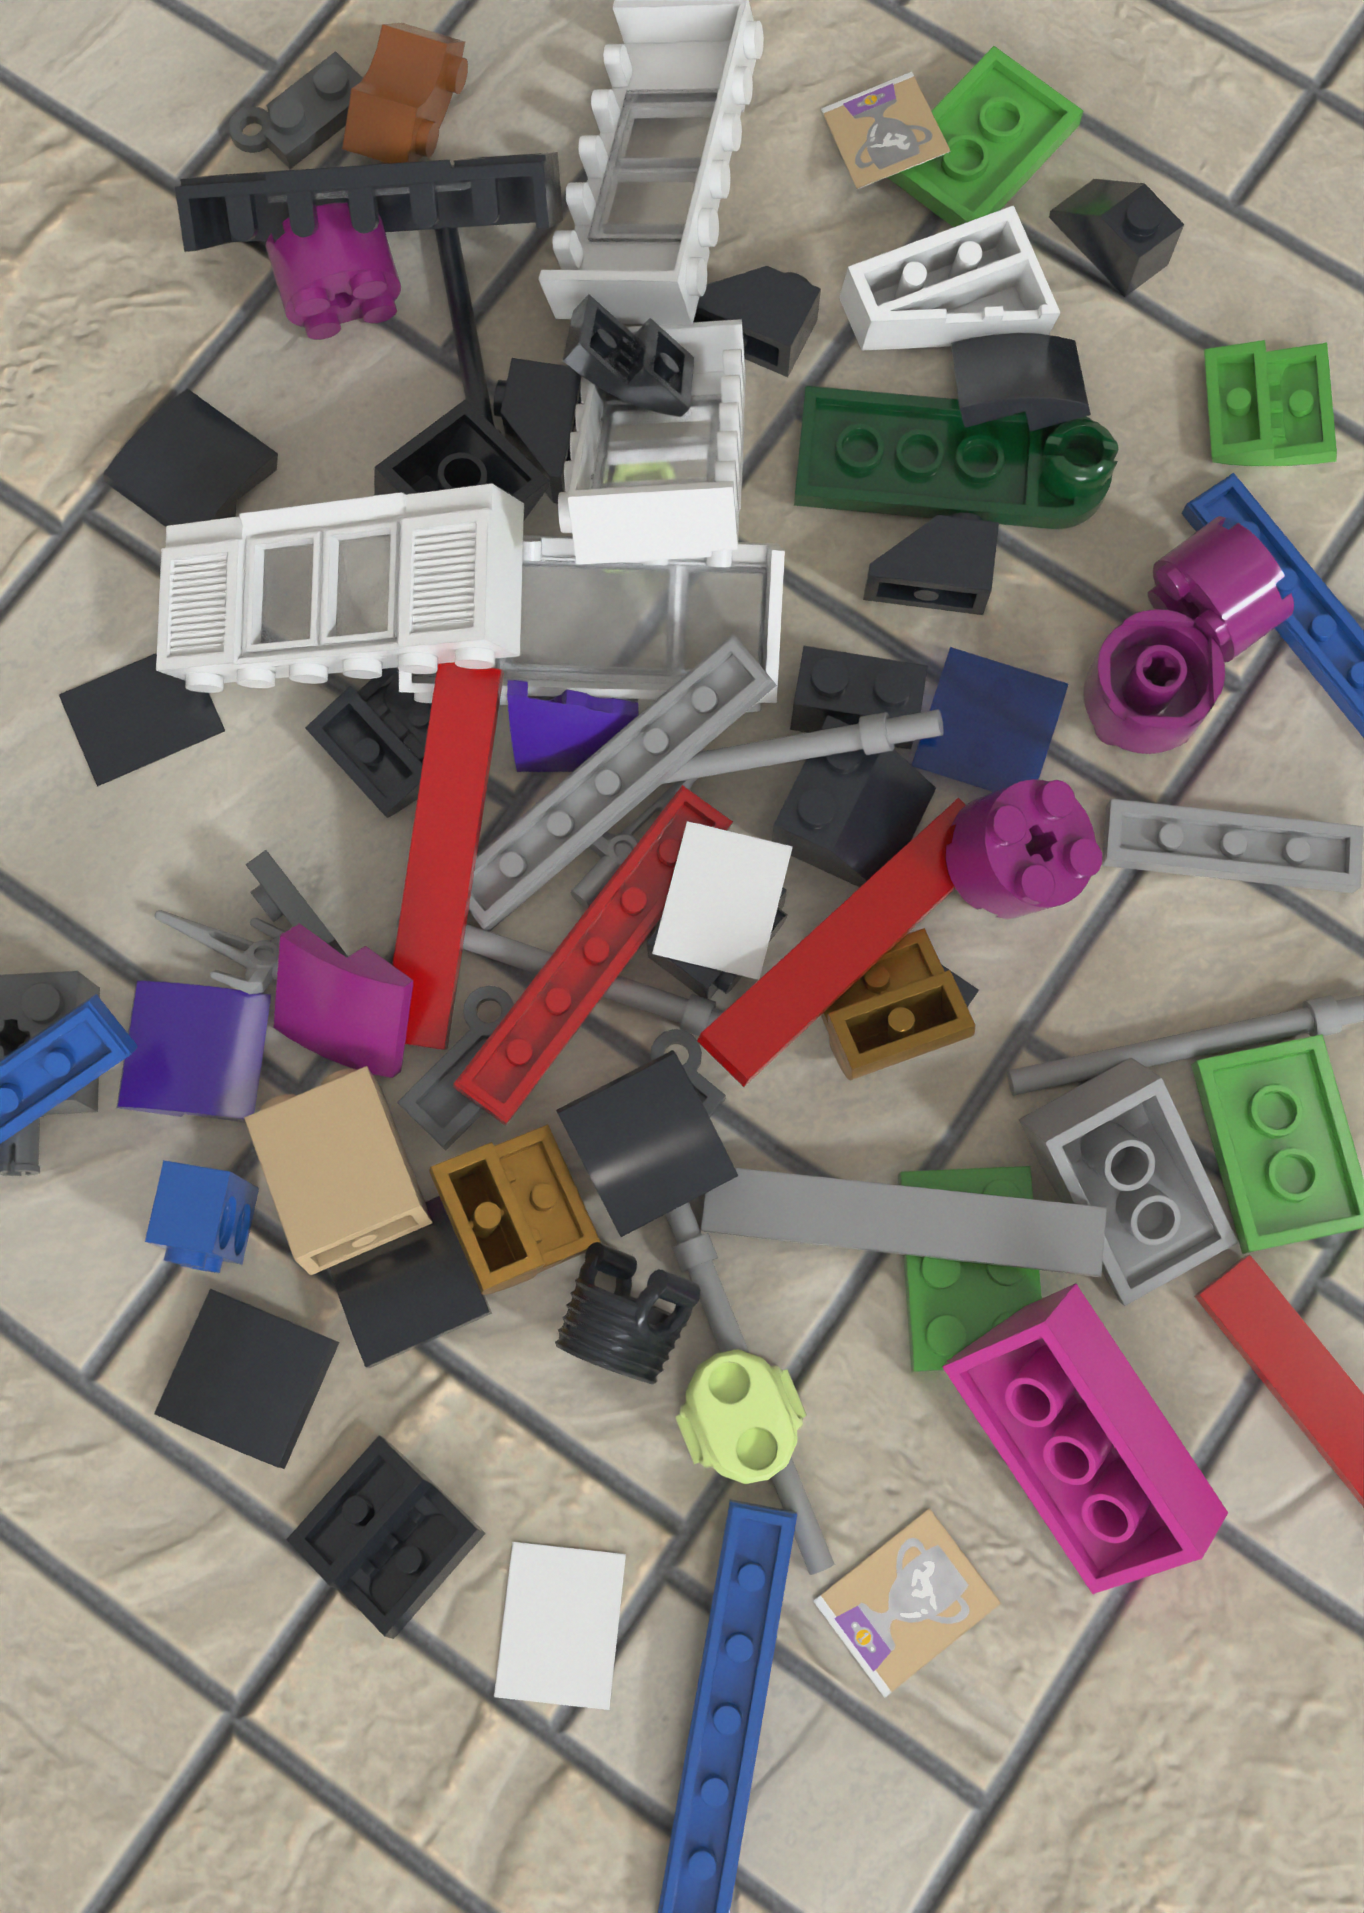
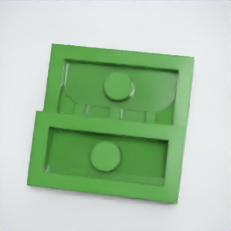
[1204,340,1337,466]

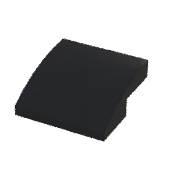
[563,294,694,417]
[951,333,1091,431]
[103,388,278,527]
[305,667,432,818]
[556,1050,738,1237]
[329,1196,492,1368]
[154,1289,340,1469]
[286,1435,486,1639]

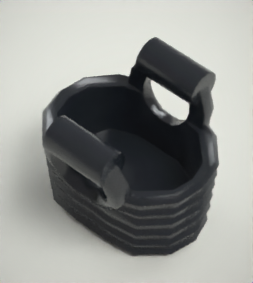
[555,1242,701,1385]

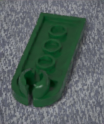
[794,386,1119,529]

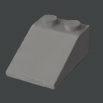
[1018,1058,1238,1306]

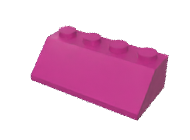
[942,1283,1228,1594]

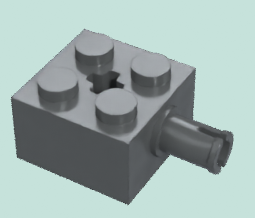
[0,971,100,1176]

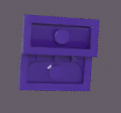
[116,980,271,1123]

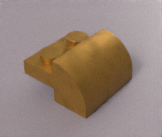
[821,928,976,1080]
[429,1124,601,1295]

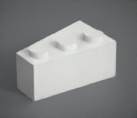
[839,205,1060,351]

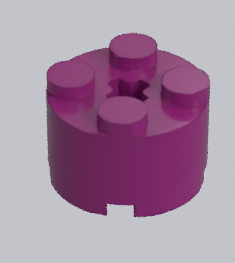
[266,203,401,340]
[1148,516,1294,662]
[1083,609,1225,754]
[946,779,1102,919]

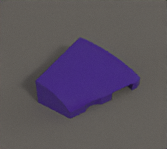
[507,680,639,772]

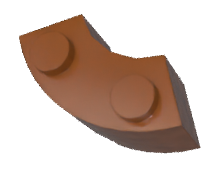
[342,23,468,164]

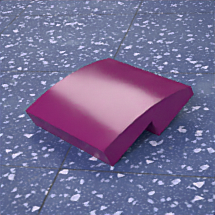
[273,923,413,1078]

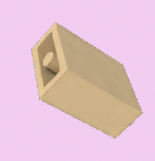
[244,1066,433,1275]

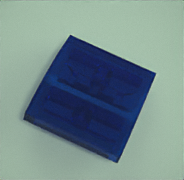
[912,647,1069,792]

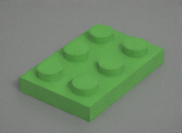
[887,46,1084,227]
[1191,1034,1364,1254]
[898,1166,1042,1372]

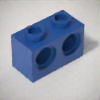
[145,1160,259,1273]

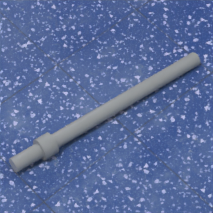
[662,709,943,784]
[397,911,724,1036]
[1007,995,1364,1096]
[666,1202,835,1575]

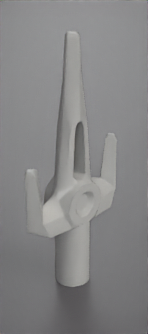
[571,778,698,908]
[155,910,286,994]

